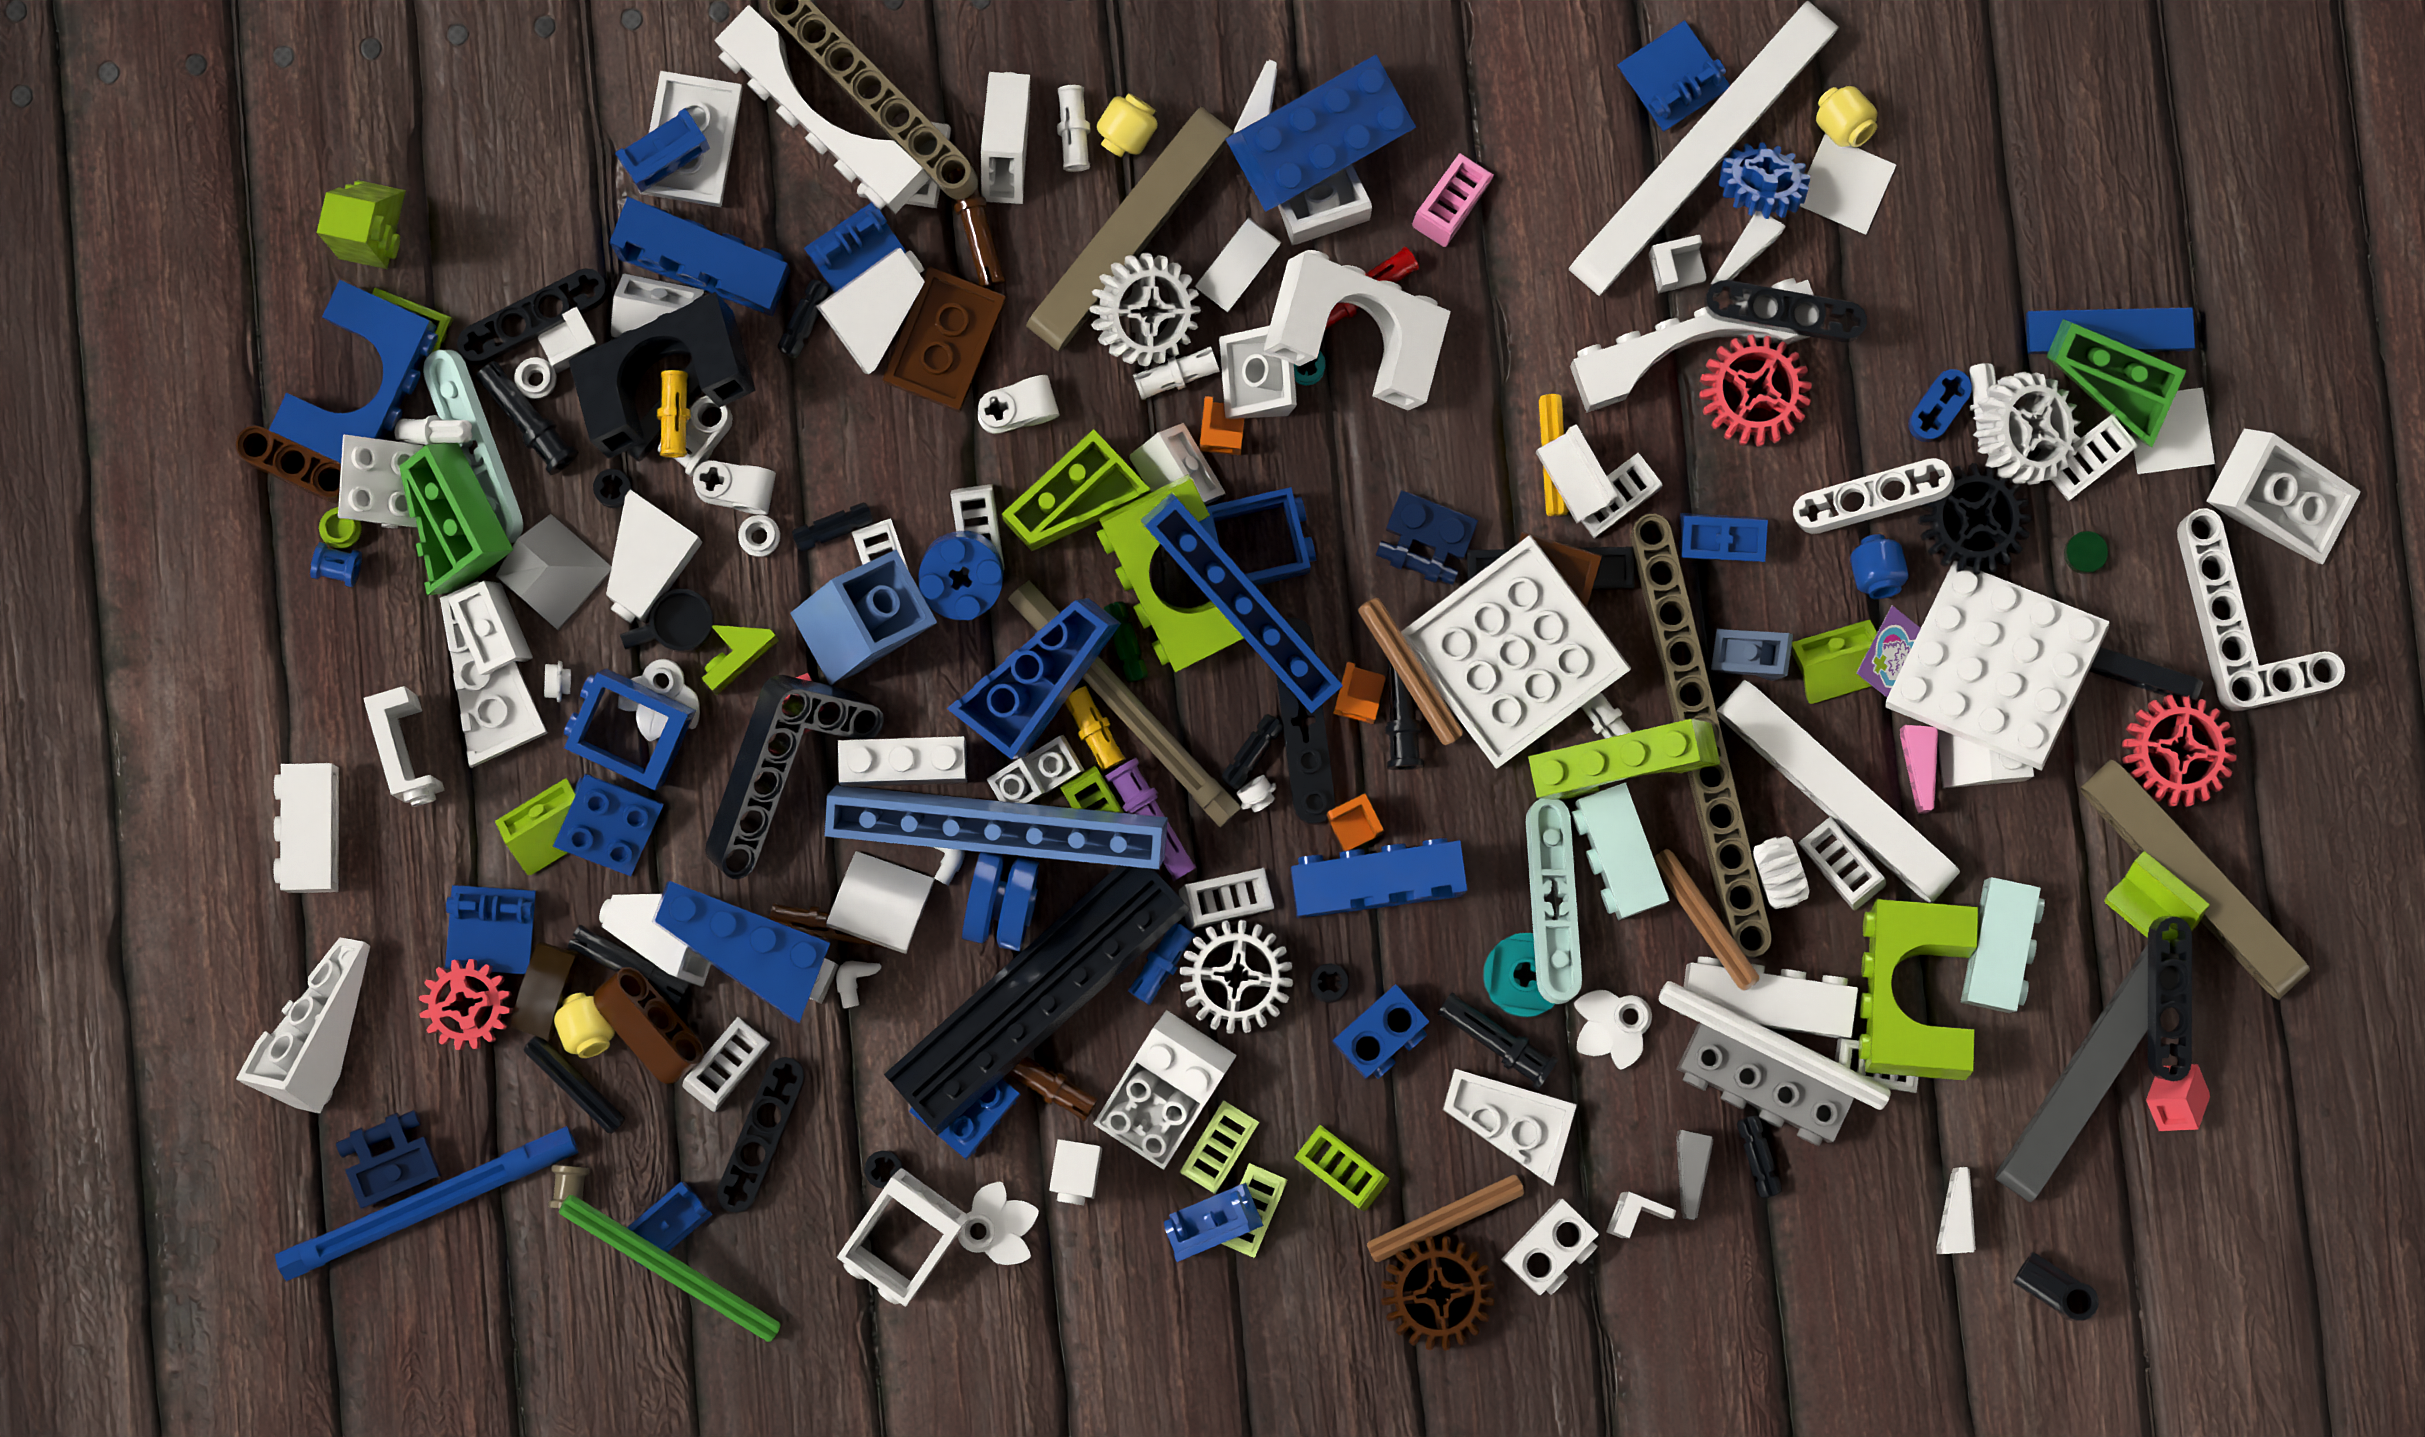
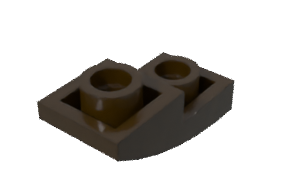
[510,942,579,1040]

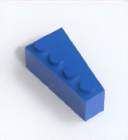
[1290,838,1467,919]
[651,881,830,1023]

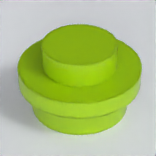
[319,507,362,549]

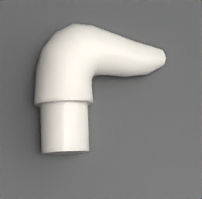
[934,847,965,886]
[836,961,881,1009]

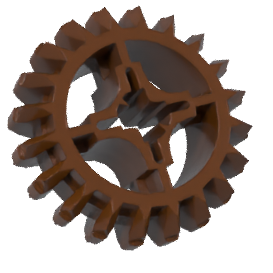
[1381,1236,1495,1351]

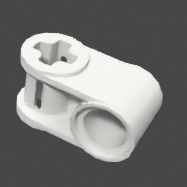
[978,375,1060,434]
[658,396,733,477]
[693,461,776,515]

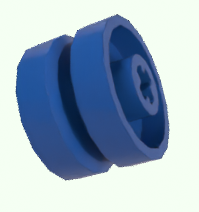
[962,852,1040,952]

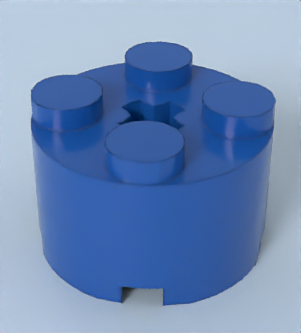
[918,531,1004,620]

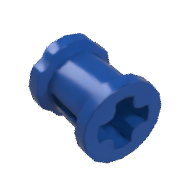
[310,542,362,588]

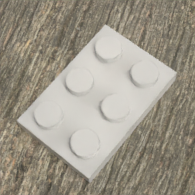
[638,71,743,207]

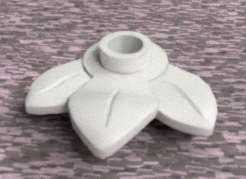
[618,659,700,741]
[1574,990,1652,1070]
[957,1182,1039,1265]

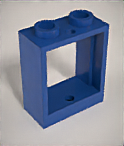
[1199,487,1316,586]
[564,668,696,790]

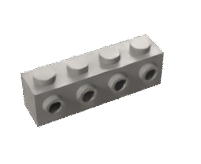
[1676,1023,1854,1146]

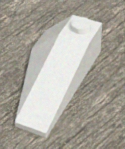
[236,937,370,1113]

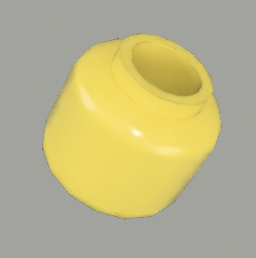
[1816,86,1878,147]
[1097,93,1158,157]
[554,993,615,1058]

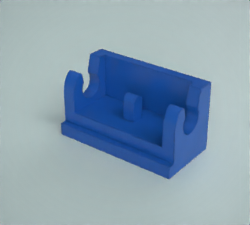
[615,108,710,193]
[1679,513,1768,562]
[627,1182,713,1269]
[1164,1183,1264,1262]

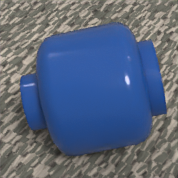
[1850,534,1909,599]

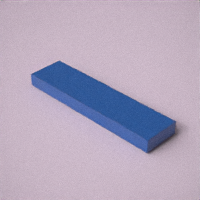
[2026,308,2195,354]

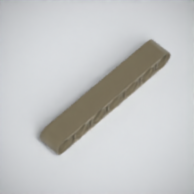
[767,0,978,200]
[1026,107,1234,352]
[2080,759,2310,1000]

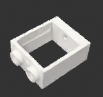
[837,1168,970,1307]

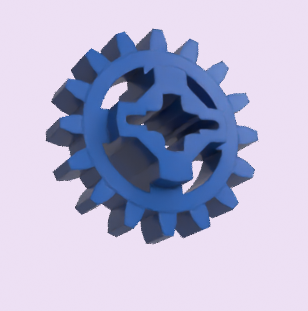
[1719,142,1810,219]

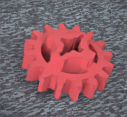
[419,959,513,1050]

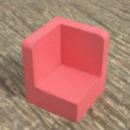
[2146,1064,2210,1131]

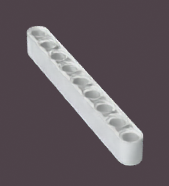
[1568,1,1839,297]

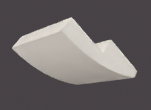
[826,851,935,954]

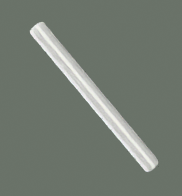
[1659,981,1891,1110]

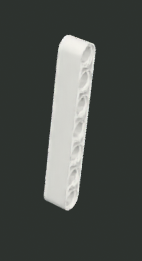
[1716,680,1960,903]

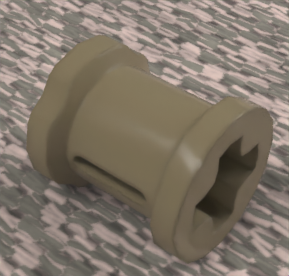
[548,1165,590,1208]

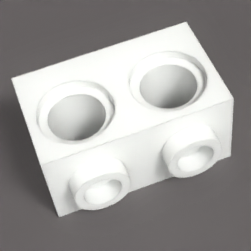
[1501,1199,1599,1295]

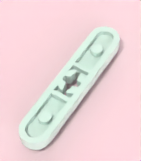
[423,350,523,544]
[1526,798,1582,1004]

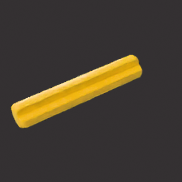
[1539,394,1569,517]

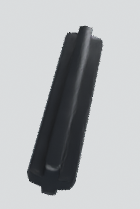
[523,1036,625,1134]

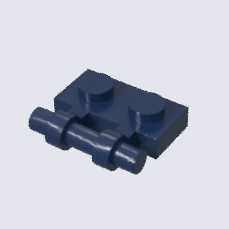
[1376,490,1478,586]
[336,1110,442,1209]

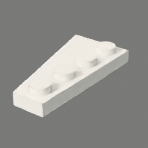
[440,581,548,768]

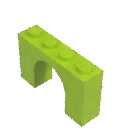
[1096,474,1244,672]
[1528,719,1720,800]
[1859,899,1978,1080]

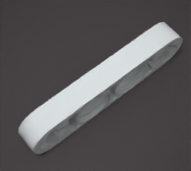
[1793,458,1954,534]

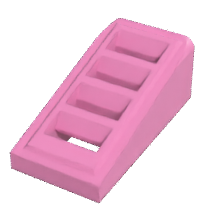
[1412,153,1494,247]
[1900,725,1938,814]

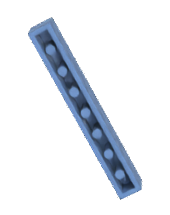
[825,785,1168,869]

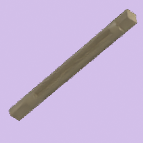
[1008,580,1241,828]

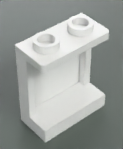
[363,686,445,807]

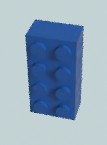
[1225,55,1416,212]

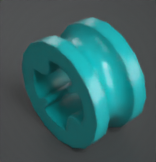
[1294,350,1326,386]

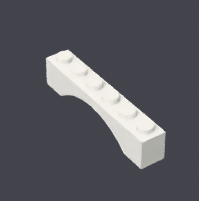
[715,5,930,214]
[1570,278,1825,413]

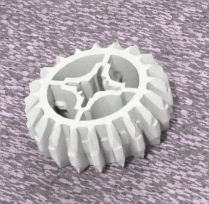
[1089,253,1201,366]
[1973,372,2081,485]
[1180,920,1293,1034]

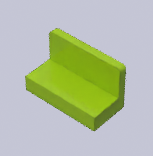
[1791,619,1877,704]
[495,778,576,875]
[2104,851,2210,943]

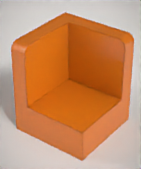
[1200,396,1244,455]
[1333,661,1386,724]
[1327,793,1384,851]

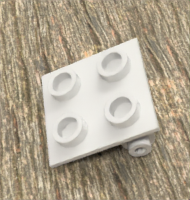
[338,435,423,528]

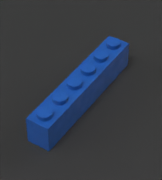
[1141,492,1343,713]

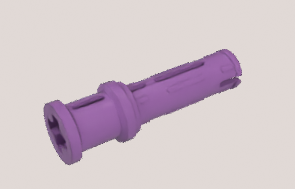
[1104,758,1196,881]

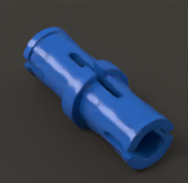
[1128,923,1196,1005]

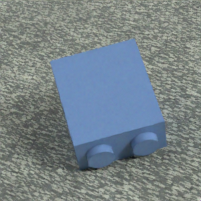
[790,549,937,686]

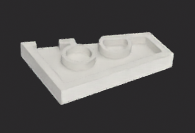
[1443,1069,1576,1186]

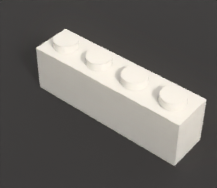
[1680,957,1858,1039]

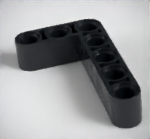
[705,675,884,879]

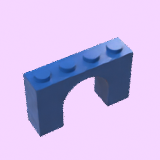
[269,279,438,464]

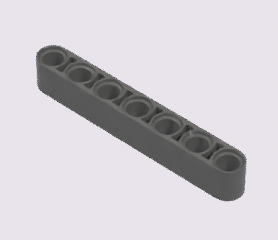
[1994,945,2179,1203]

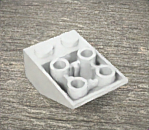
[1093,1010,1237,1170]

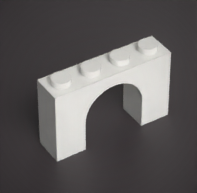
[1263,250,1451,411]

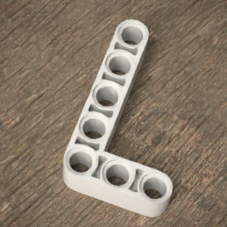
[2177,508,2345,711]

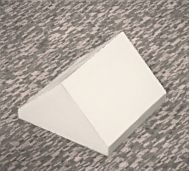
[1278,164,1372,246]
[1219,326,1297,419]

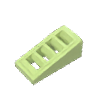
[1180,1100,1259,1194]
[1221,1163,1288,1258]

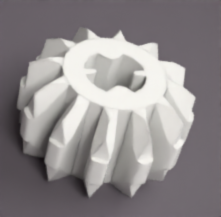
[1753,836,1810,909]

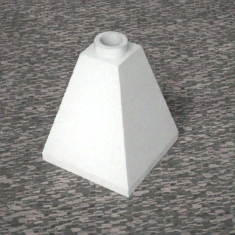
[599,894,711,987]

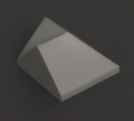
[496,514,612,631]

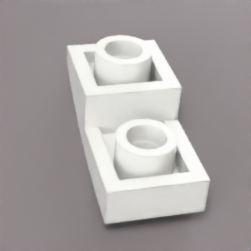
[1195,217,1281,312]
[987,735,1085,804]

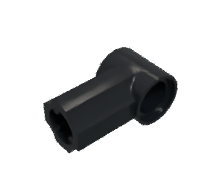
[2012,1252,2099,1321]

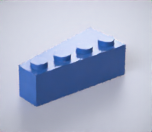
[609,196,791,317]
[947,598,1121,760]

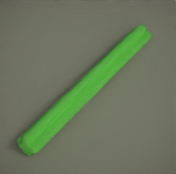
[559,1195,781,1342]

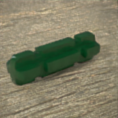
[1104,601,1148,683]

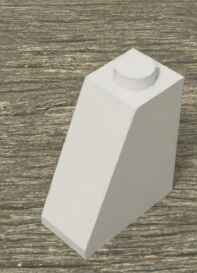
[981,72,1030,204]
[816,248,925,374]
[606,490,703,623]

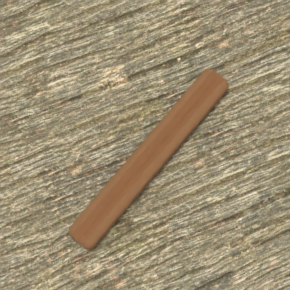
[1359,598,1463,745]
[1654,849,1759,991]
[1367,1175,1525,1262]

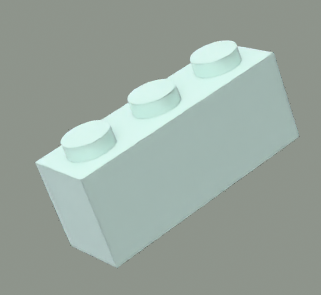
[1572,782,1669,921]
[1960,877,2045,1013]

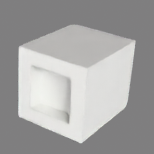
[1649,235,1706,293]
[538,307,598,373]

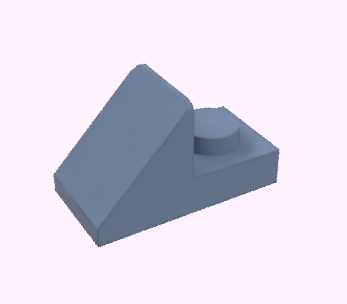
[1711,629,1793,681]

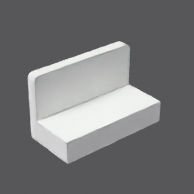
[611,274,704,338]
[1130,423,1225,505]
[1536,424,1617,523]
[448,581,533,675]
[1606,1192,1676,1238]

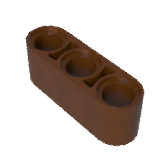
[236,426,341,504]
[593,967,704,1084]

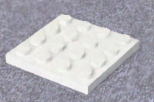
[1401,535,1631,769]
[1886,560,2109,771]

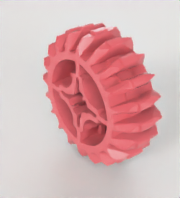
[1699,334,1812,447]
[2122,695,2236,807]

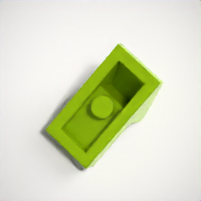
[702,625,779,695]

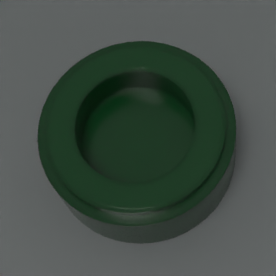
[2064,531,2108,574]

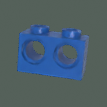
[1332,984,1429,1079]

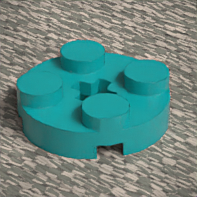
[1483,933,1555,1017]

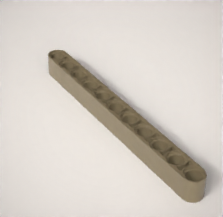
[1630,514,1771,959]

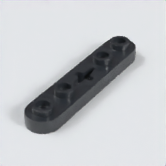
[1276,618,1335,825]

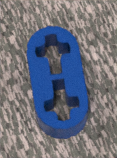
[1908,369,1972,442]

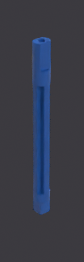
[275,1126,579,1282]

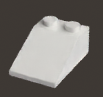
[2206,428,2361,564]

